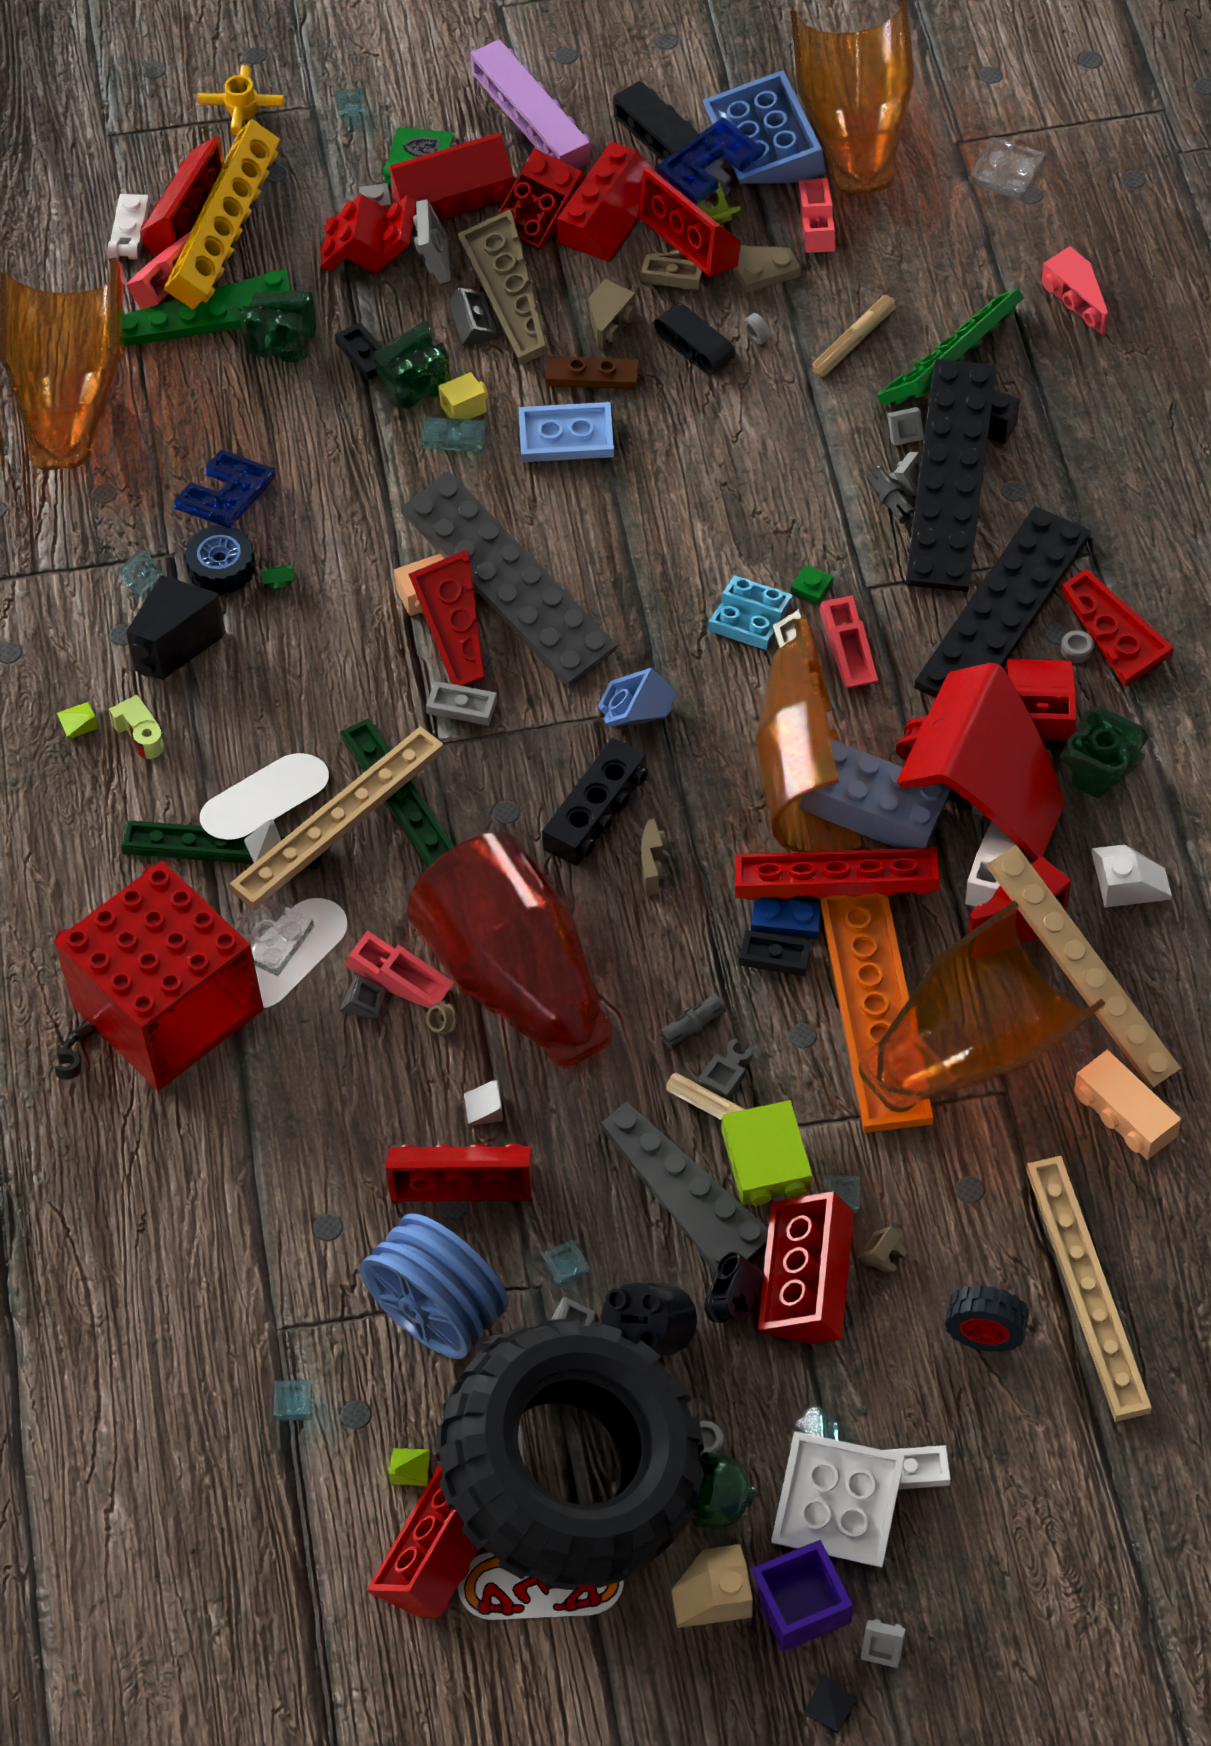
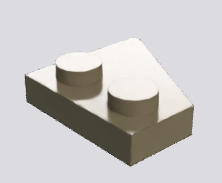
[732,245,801,293]
[640,250,704,290]

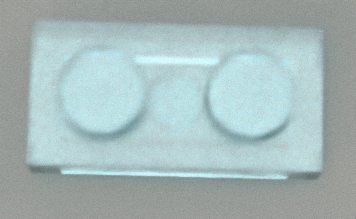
[421,416,487,452]

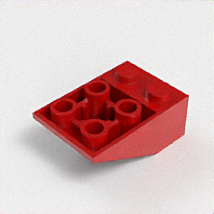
[496,148,586,249]
[1007,659,1076,743]
[967,856,1072,956]

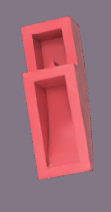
[798,178,835,253]
[126,231,191,309]
[819,595,878,689]
[344,930,454,1008]

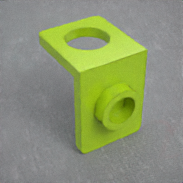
[692,181,741,224]

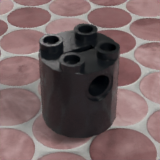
[601,1282,697,1356]

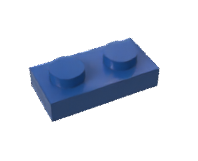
[751,897,821,939]

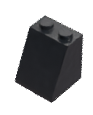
[126,575,226,680]

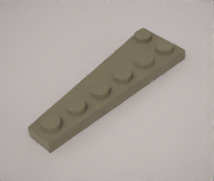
[458,210,548,365]

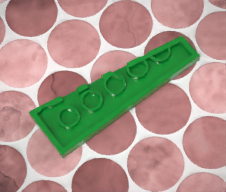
[113,269,295,347]
[876,288,1024,405]

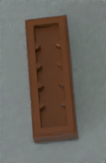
[545,356,639,389]

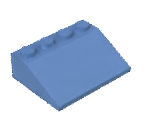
[702,70,826,184]

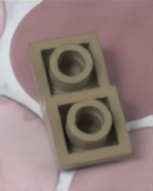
[641,819,668,896]

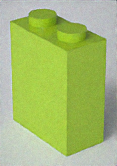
[721,1100,812,1206]

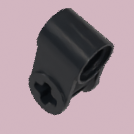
[704,1251,764,1323]

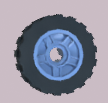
[184,525,256,595]

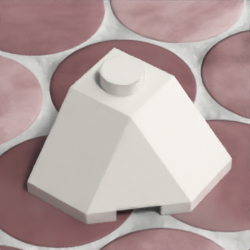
[1092,844,1172,907]

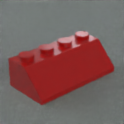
[389,132,514,229]
[140,137,224,255]
[557,141,656,262]
[639,166,741,277]
[385,1144,533,1202]
[757,1191,854,1344]
[367,1465,482,1618]

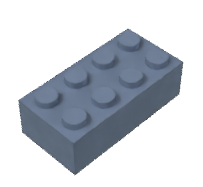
[799,738,951,849]

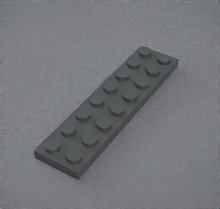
[401,471,617,687]

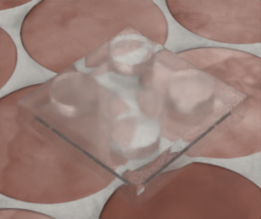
[969,136,1046,201]
[232,899,314,976]

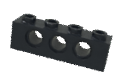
[542,738,648,866]

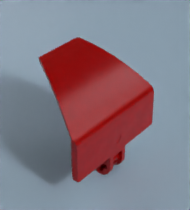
[896,663,1065,861]

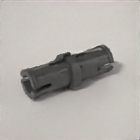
[866,465,915,524]
[658,994,726,1049]

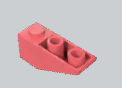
[1041,246,1108,335]

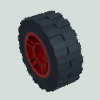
[945,1285,1029,1352]

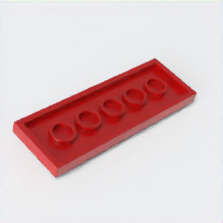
[735,847,940,900]

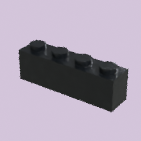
[613,80,713,182]

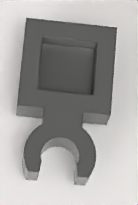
[698,1038,753,1100]

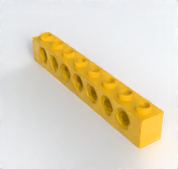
[164,119,280,310]

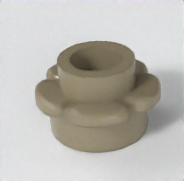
[426,1001,458,1035]

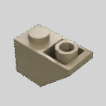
[588,279,637,351]

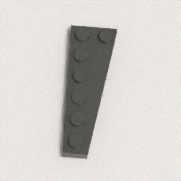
[601,1101,768,1274]

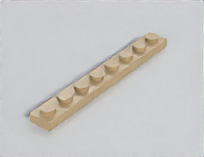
[229,726,444,910]
[987,845,1181,1090]
[1026,1156,1152,1422]

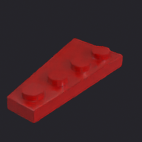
[408,550,485,687]
[1062,568,1174,687]

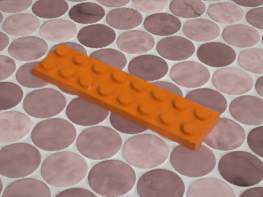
[819,893,934,1133]

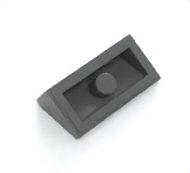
[449,287,498,345]

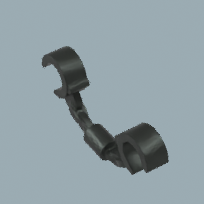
[55,1022,96,1080]

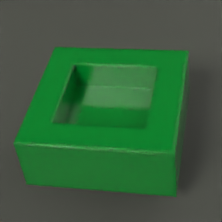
[261,564,294,588]
[790,564,833,606]

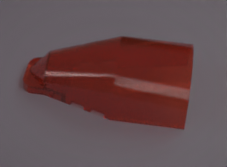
[407,832,612,1066]

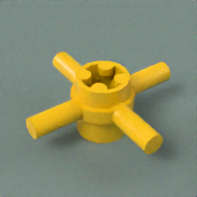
[197,65,284,135]

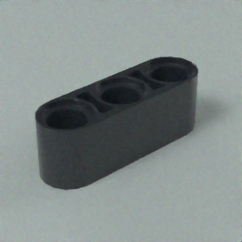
[654,303,736,375]

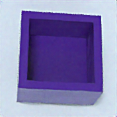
[751,1539,853,1652]

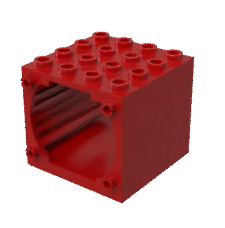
[54,860,264,1091]

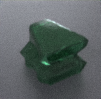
[240,291,317,363]
[373,321,451,408]
[1059,706,1149,798]

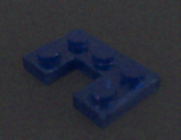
[657,117,763,205]
[175,450,275,528]

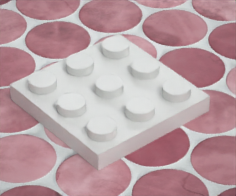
[771,1431,905,1568]

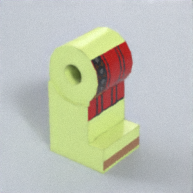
[109,695,164,759]

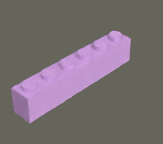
[470,39,592,169]

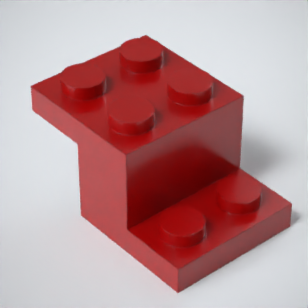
[320,194,416,275]

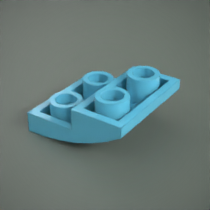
[708,575,793,651]

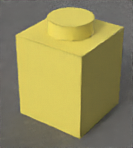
[439,372,489,426]

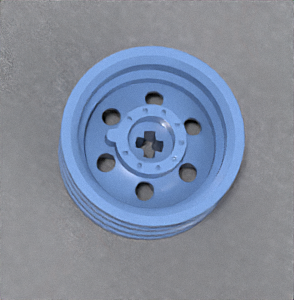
[360,1213,509,1359]

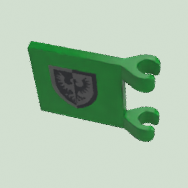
[383,127,454,186]

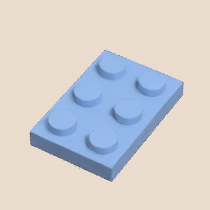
[519,402,614,462]

